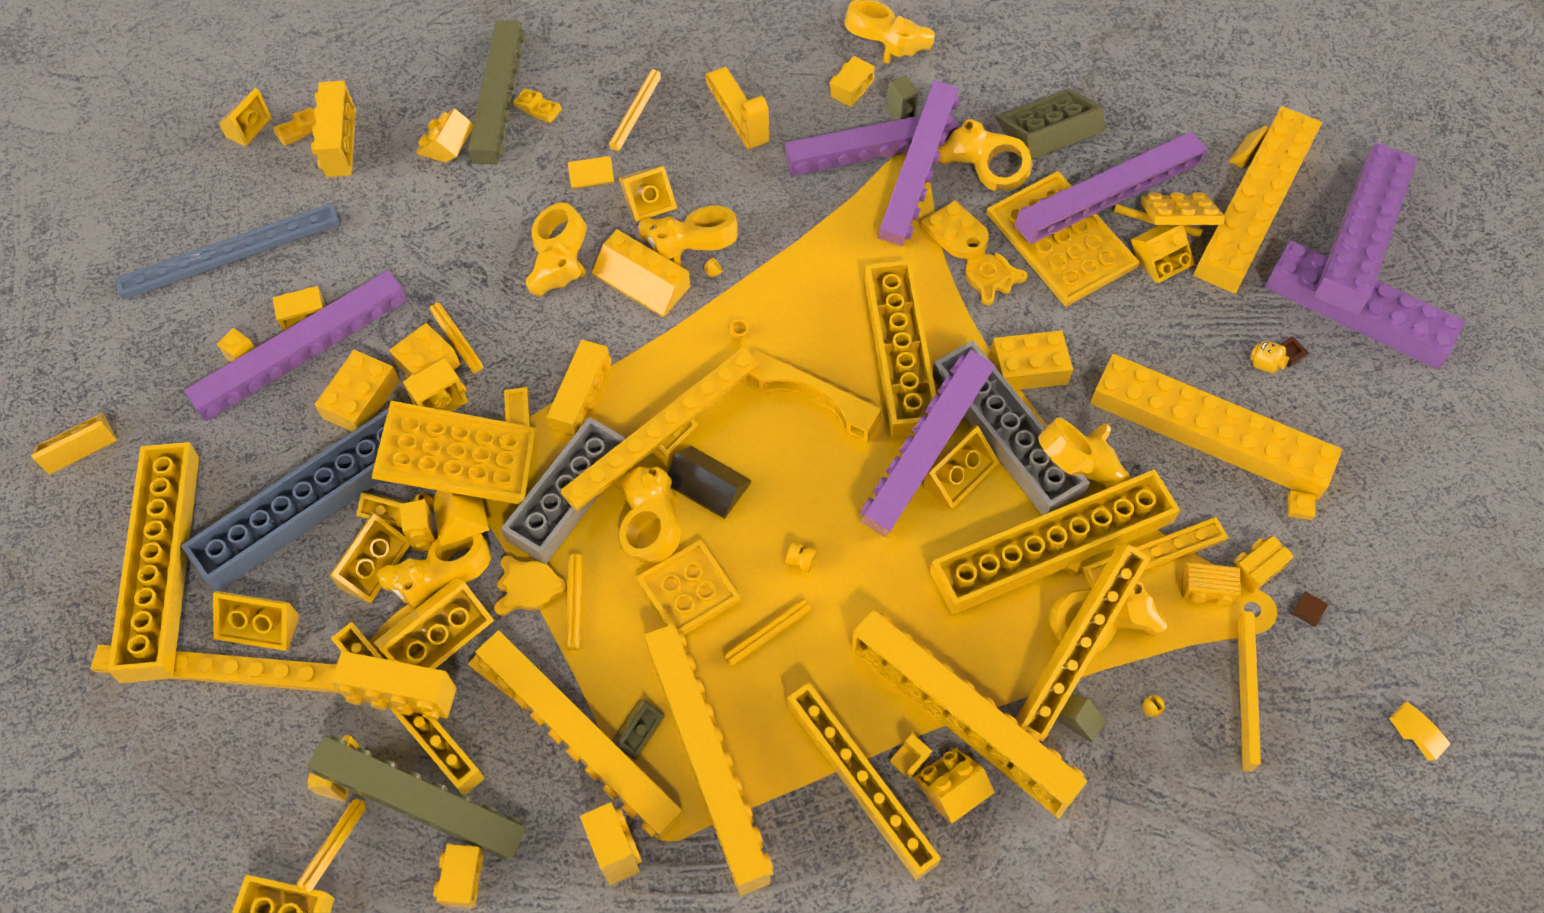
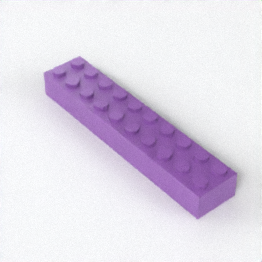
[1313,142,1417,316]

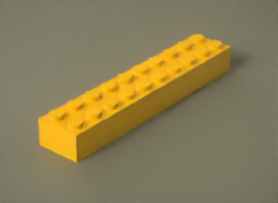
[1193,106,1322,294]
[1090,354,1343,501]
[108,442,200,683]
[930,469,1180,616]
[851,610,1087,819]
[644,624,773,897]

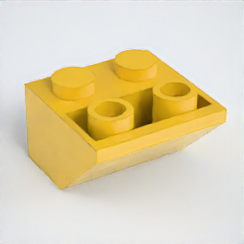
[416,108,473,163]
[1131,225,1195,283]
[913,748,995,823]

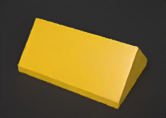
[31,412,117,475]
[924,425,1000,509]
[432,490,489,546]
[330,513,410,604]
[213,591,300,651]

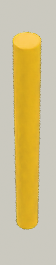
[1114,204,1203,238]

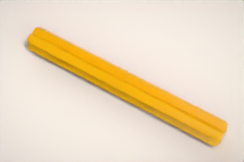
[609,69,661,151]

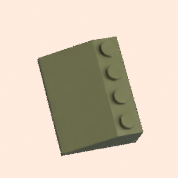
[996,88,1105,159]

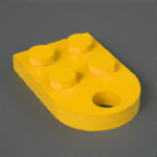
[921,201,989,259]

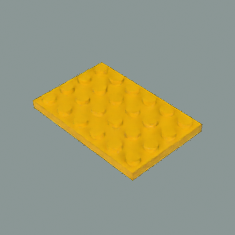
[986,171,1140,307]
[372,401,536,505]

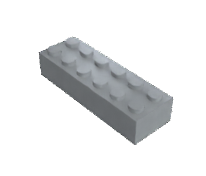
[501,417,626,564]

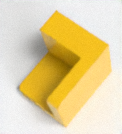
[890,733,933,780]

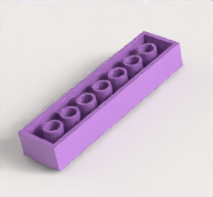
[1265,240,1466,370]
[860,349,996,537]

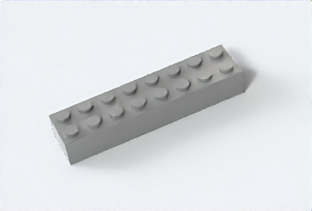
[932,340,1090,515]

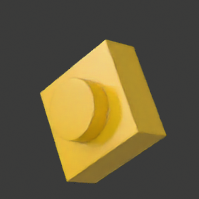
[1287,491,1316,521]

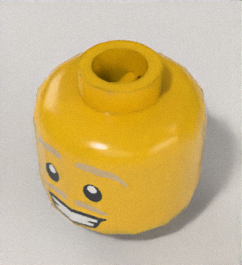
[1250,340,1289,374]

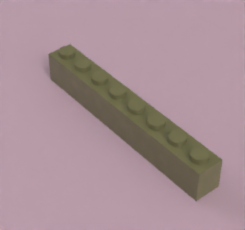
[468,20,526,164]
[307,736,527,863]

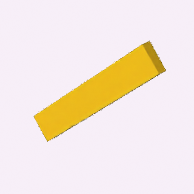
[1082,517,1229,589]
[1237,611,1261,772]

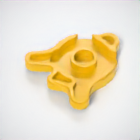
[965,251,1028,306]
[494,555,567,616]

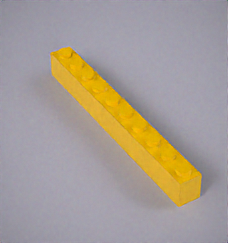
[475,630,683,840]

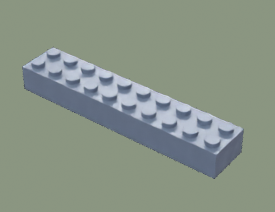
[181,408,389,591]

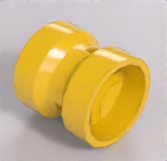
[785,541,818,572]

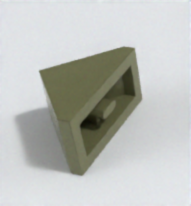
[1057,694,1106,743]

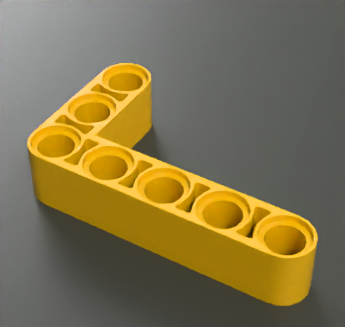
[705,66,769,150]

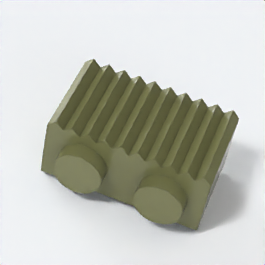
[886,75,919,120]

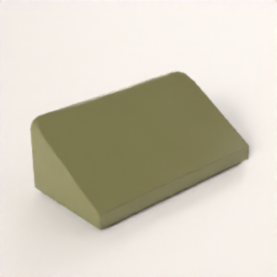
[612,700,665,760]

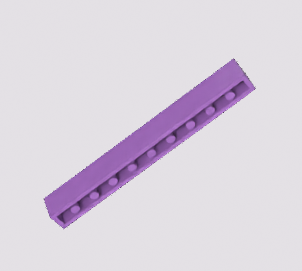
[1015,131,1208,244]
[184,270,407,421]

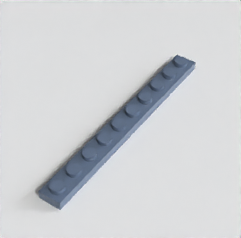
[115,203,340,300]

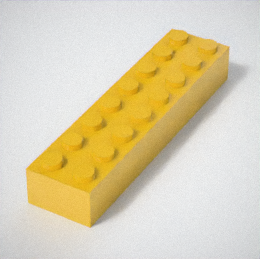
[864,260,936,438]

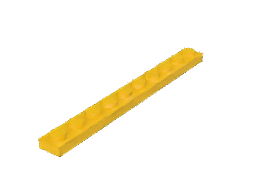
[560,347,759,511]
[90,644,338,693]

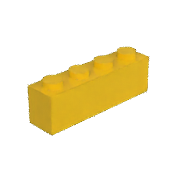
[547,339,611,435]

